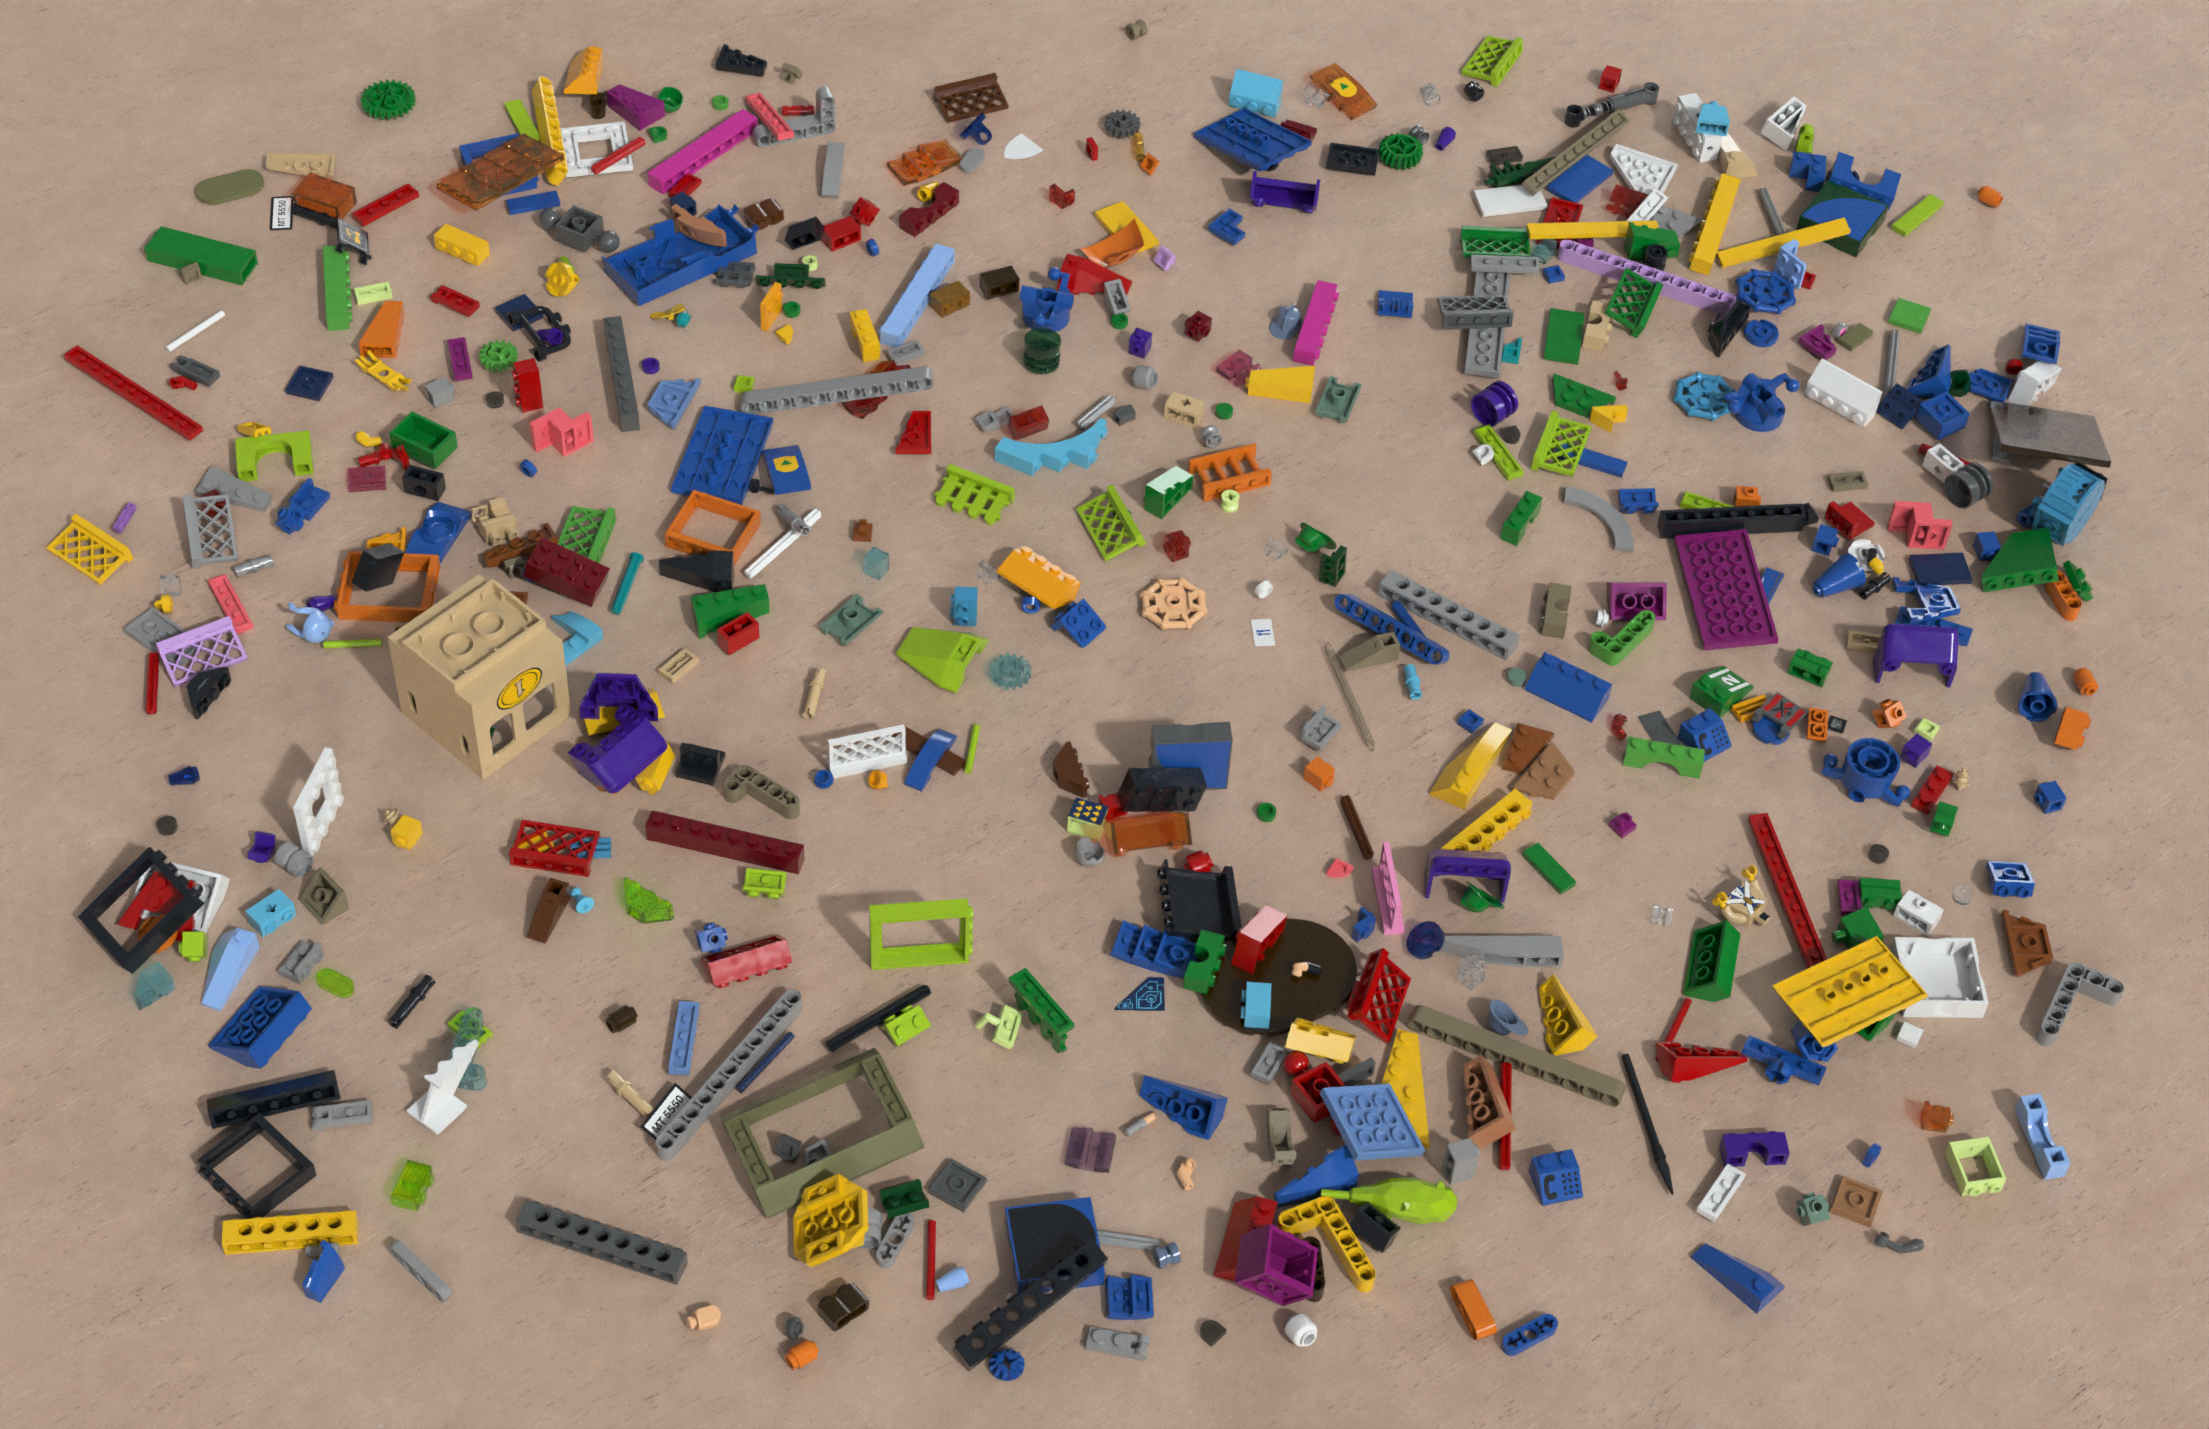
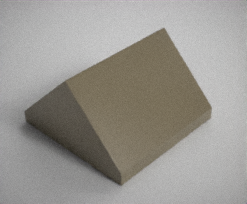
[299,867,349,924]

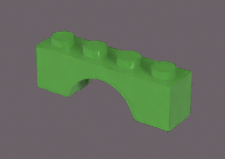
[1623,736,1705,779]

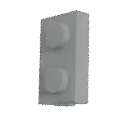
[1300,706,1342,752]

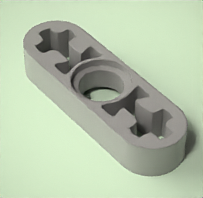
[876,1213,914,1268]

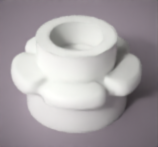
[1595,609,1609,628]

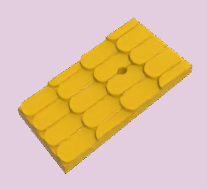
[1772,936,1928,1048]

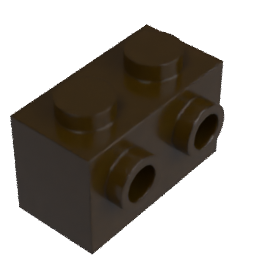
[980,265,1020,300]

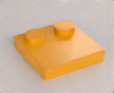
[760,282,783,332]

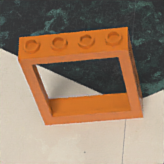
[334,551,441,623]

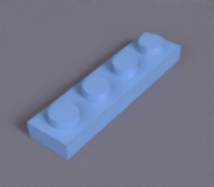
[668,1001,700,1076]

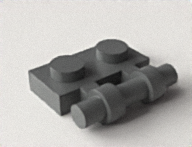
[716,262,756,288]

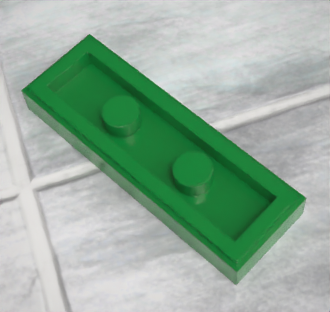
[1522,843,1576,894]

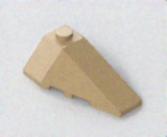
[1718,133,1758,177]

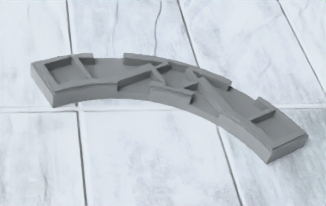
[1564,486,1634,553]

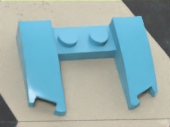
[551,611,603,666]

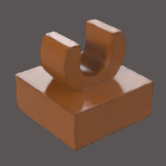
[853,519,873,542]

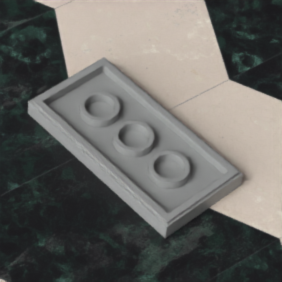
[123,607,205,670]

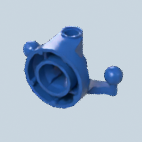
[1020,267,1074,333]
[1723,373,1800,432]
[1822,738,1910,807]

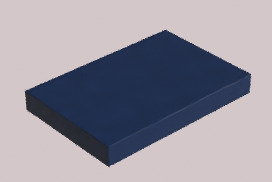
[1909,553,1972,586]

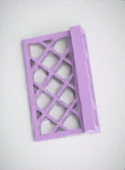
[156,616,248,687]

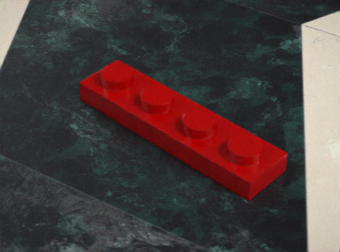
[352,183,419,227]

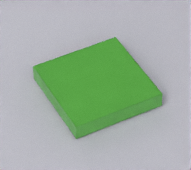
[1888,298,1931,334]

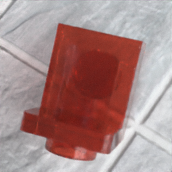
[1049,183,1075,209]

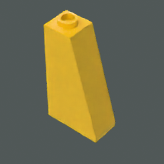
[1245,366,1315,403]

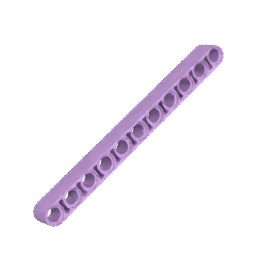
[1557,240,1736,314]

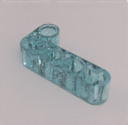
[448,1007,488,1091]

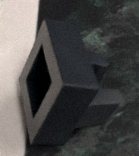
[1803,503,1819,526]

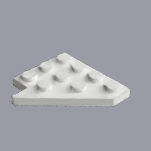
[1610,144,1678,202]

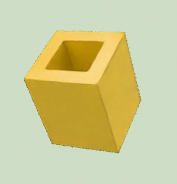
[391,814,423,850]

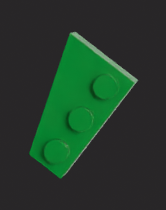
[1143,466,1194,519]

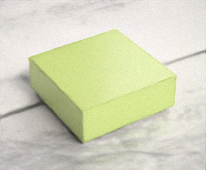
[1914,717,1940,742]

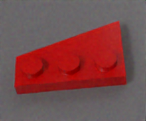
[895,411,932,454]

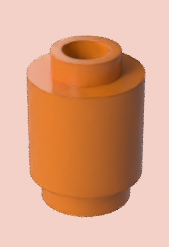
[1977,185,2004,208]
[2073,668,2099,696]
[784,1339,819,1370]

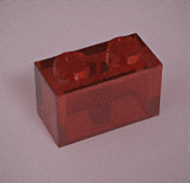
[1008,405,1049,441]

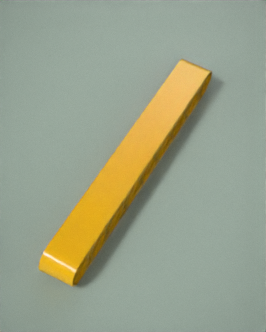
[532,76,568,186]

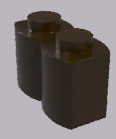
[818,1282,869,1332]

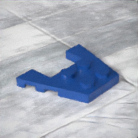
[1892,577,1961,624]

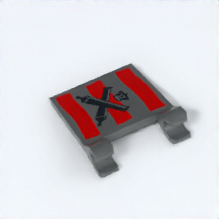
[1751,692,1809,740]

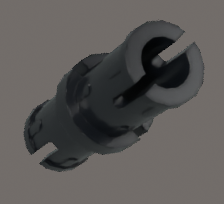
[1858,572,1891,600]

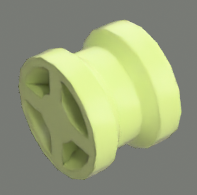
[1220,490,1239,513]

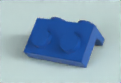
[1618,488,1659,514]

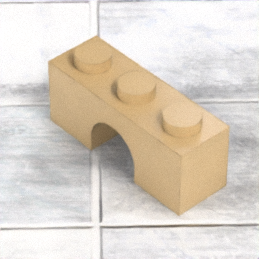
[1582,300,1613,351]

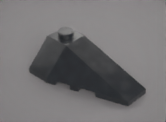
[659,550,735,592]

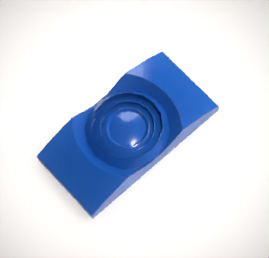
[405,502,471,564]

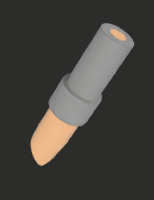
[1124,1112,1156,1137]

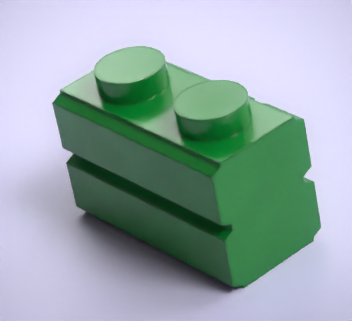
[1787,648,1833,687]
[1858,877,1902,910]

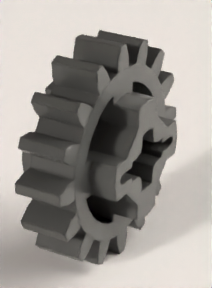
[1105,109,1141,139]

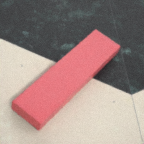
[207,574,253,634]

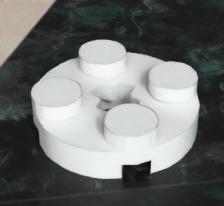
[1847,539,1885,571]

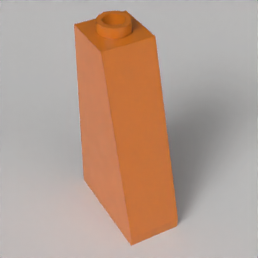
[359,301,405,358]

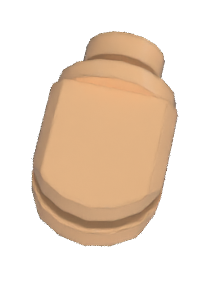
[686,1305,721,1331]

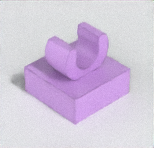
[1153,246,1177,270]

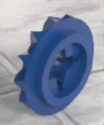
[989,1348,1025,1381]

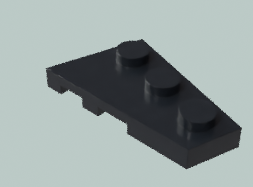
[716,44,767,77]

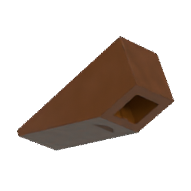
[527,878,571,944]

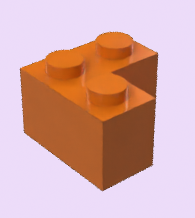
[2054,706,2091,750]

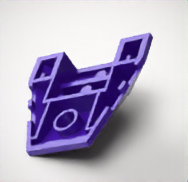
[579,673,658,721]

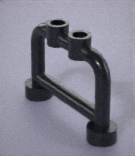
[507,306,571,362]

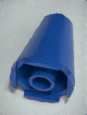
[1812,553,1866,598]
[2018,672,2058,722]

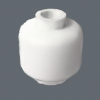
[1285,1314,1318,1347]

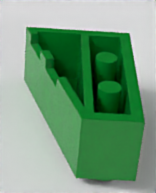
[1624,222,1680,261]

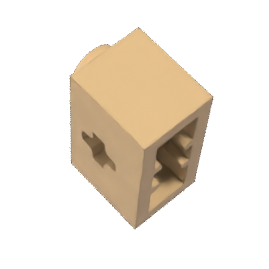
[1164,391,1205,428]

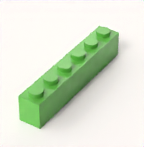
[323,245,353,331]

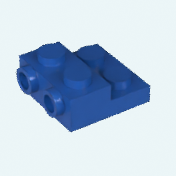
[1986,861,2035,898]

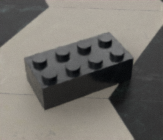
[1117,768,1207,812]

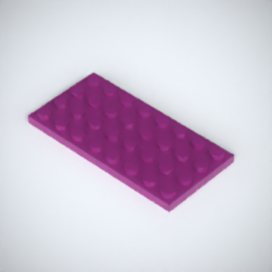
[1674,529,1778,650]

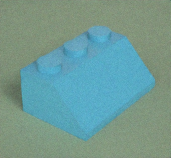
[1229,69,1284,117]

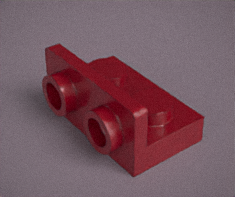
[1280,119,1317,141]

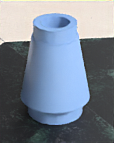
[936,1266,970,1292]

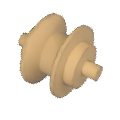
[1951,767,1972,791]
[383,808,403,830]

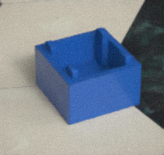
[1915,392,1970,440]

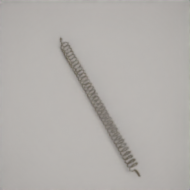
[1325,642,1375,751]

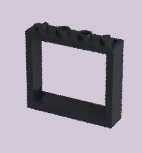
[197,1113,317,1219]

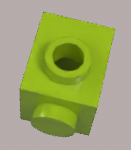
[179,932,208,962]

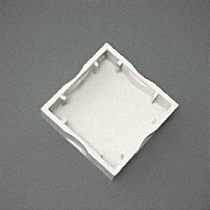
[1890,937,1989,1018]

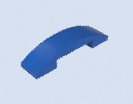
[904,729,957,792]

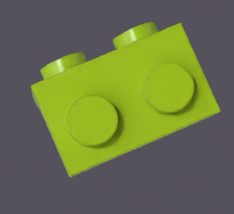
[742,868,787,899]
[880,1005,931,1047]

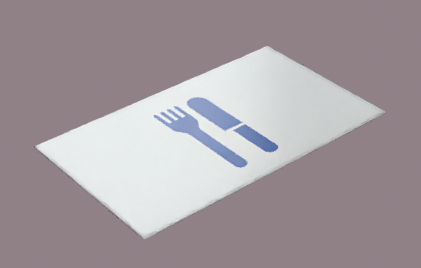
[1251,619,1275,646]

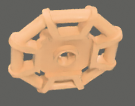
[1140,577,1208,630]

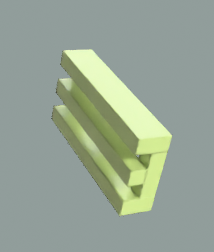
[354,282,393,305]

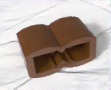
[744,198,784,230]

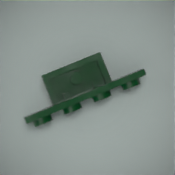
[756,263,826,289]

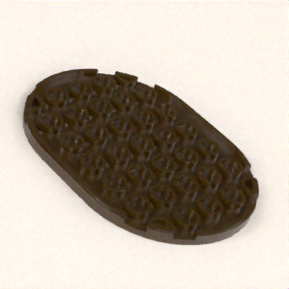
[1201,919,1357,1036]

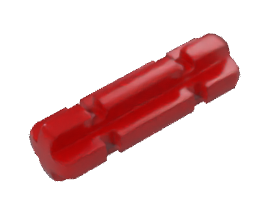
[782,105,814,116]

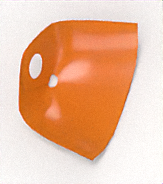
[1080,218,1144,268]

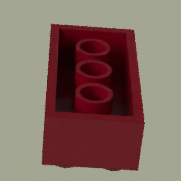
[523,537,610,607]

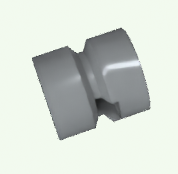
[274,842,314,878]
[858,1208,883,1249]

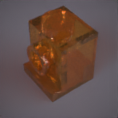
[1921,1101,1954,1133]

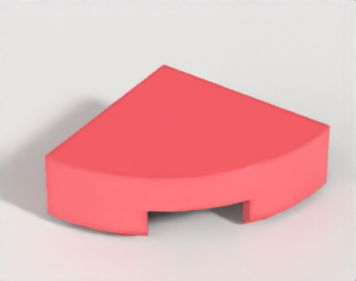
[1326,858,1354,878]

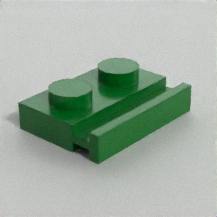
[2063,560,2093,602]

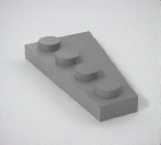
[196,466,273,512]

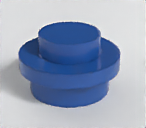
[814,770,834,789]

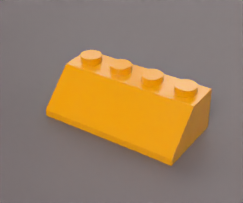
[564,46,603,94]
[996,546,1081,609]

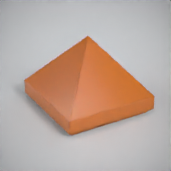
[1139,153,1160,175]

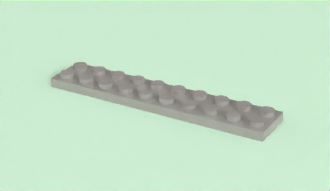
[1464,272,1511,378]

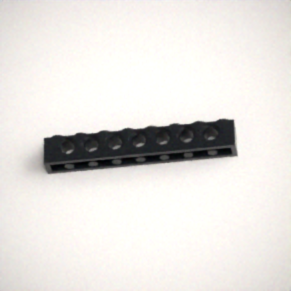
[953,1238,1108,1371]

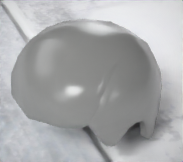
[1075,837,1105,867]

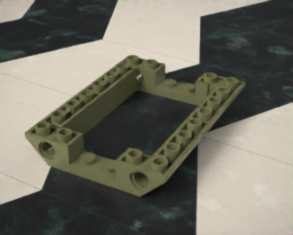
[720,1048,925,1219]

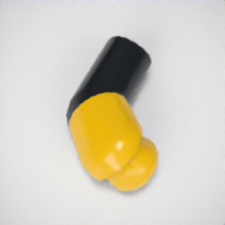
[1867,548,1884,574]

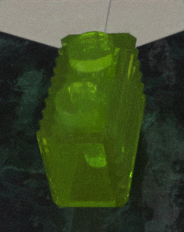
[391,1160,435,1211]

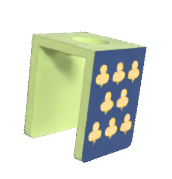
[1067,797,1108,841]

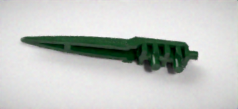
[1484,157,1584,188]

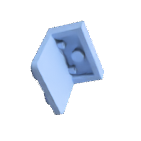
[1774,239,1807,290]

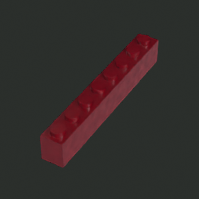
[645,810,805,875]

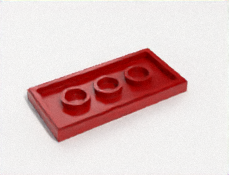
[1536,197,1584,249]

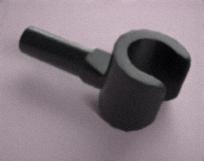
[750,479,774,494]

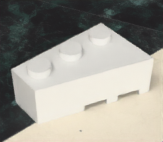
[1761,97,1807,151]
[2008,361,2062,406]

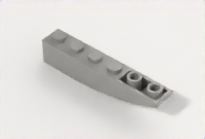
[1439,935,1564,967]

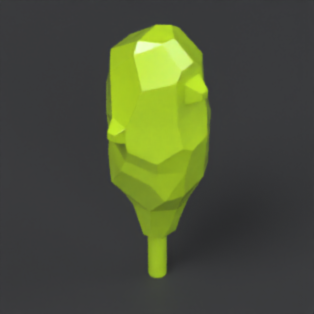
[1321,1178,1458,1225]

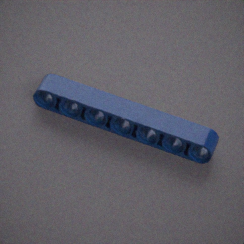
[1334,594,1450,665]

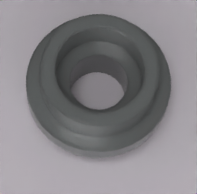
[785,1317,804,1339]

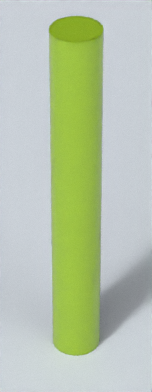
[323,638,382,649]
[964,724,980,774]

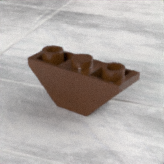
[1053,741,1089,798]

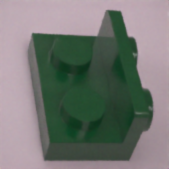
[1319,545,1347,587]
[879,1179,930,1219]

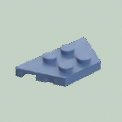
[647,378,701,430]

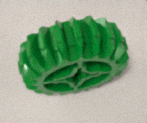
[1379,132,1423,170]

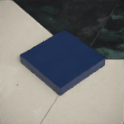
[495,294,543,332]
[285,366,334,401]

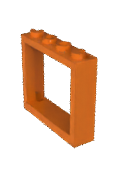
[664,490,761,566]

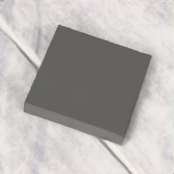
[928,1159,987,1213]

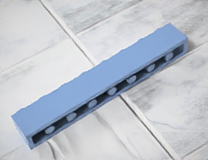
[878,244,955,347]

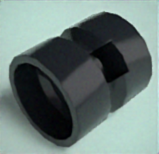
[1643,244,1668,271]

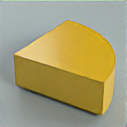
[776,324,793,345]

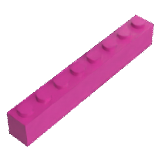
[648,109,758,195]

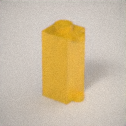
[635,743,675,795]

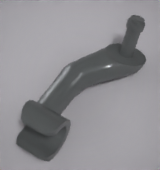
[1875,1232,1924,1253]

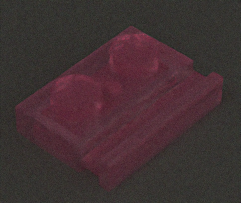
[348,466,386,492]

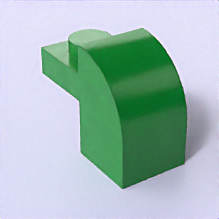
[1930,801,1958,837]

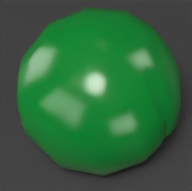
[657,87,683,113]

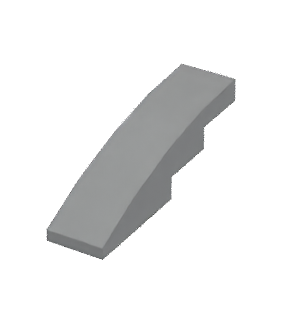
[821,142,845,199]

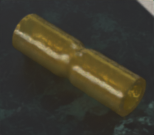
[1133,132,1145,162]

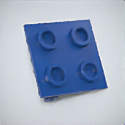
[1378,290,1414,318]

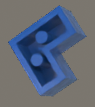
[1789,151,1826,192]

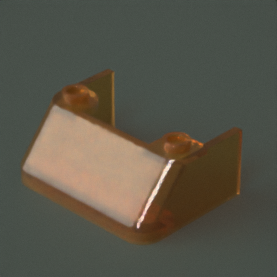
[1103,812,1192,857]

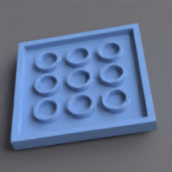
[1320,1084,1425,1161]

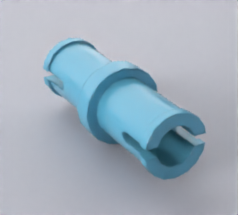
[1403,664,1422,700]

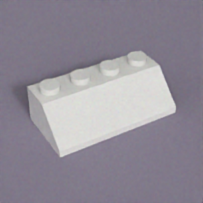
[1805,358,1882,428]

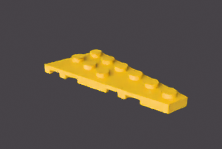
[1382,1029,1430,1149]

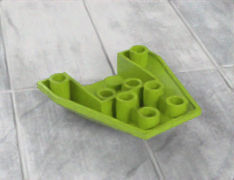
[896,627,989,693]

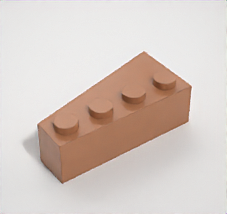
[1464,1055,1516,1149]

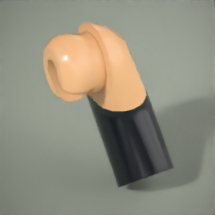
[1291,962,1322,977]

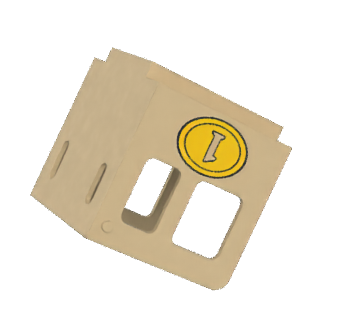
[388,574,571,780]

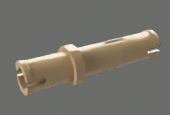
[802,668,826,720]
[606,1070,654,1119]

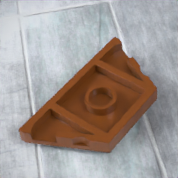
[2001,910,2053,977]

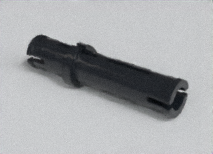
[291,204,340,229]
[387,974,436,1029]

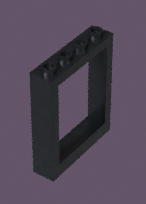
[78,847,205,974]

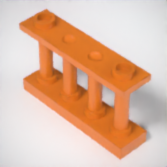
[1188,443,1272,502]

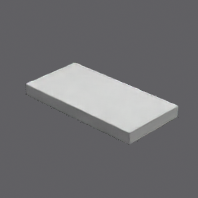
[1473,185,1547,217]

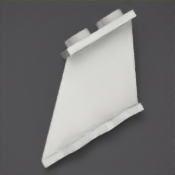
[406,1040,479,1135]

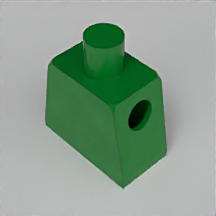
[1831,907,1884,949]

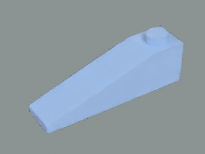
[202,928,260,1011]

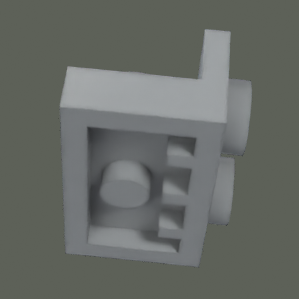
[278,941,324,984]

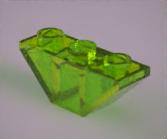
[623,877,674,924]

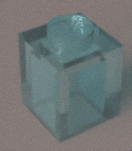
[863,547,889,580]

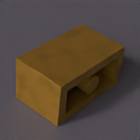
[930,280,970,318]

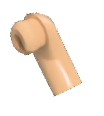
[1177,1158,1196,1190]

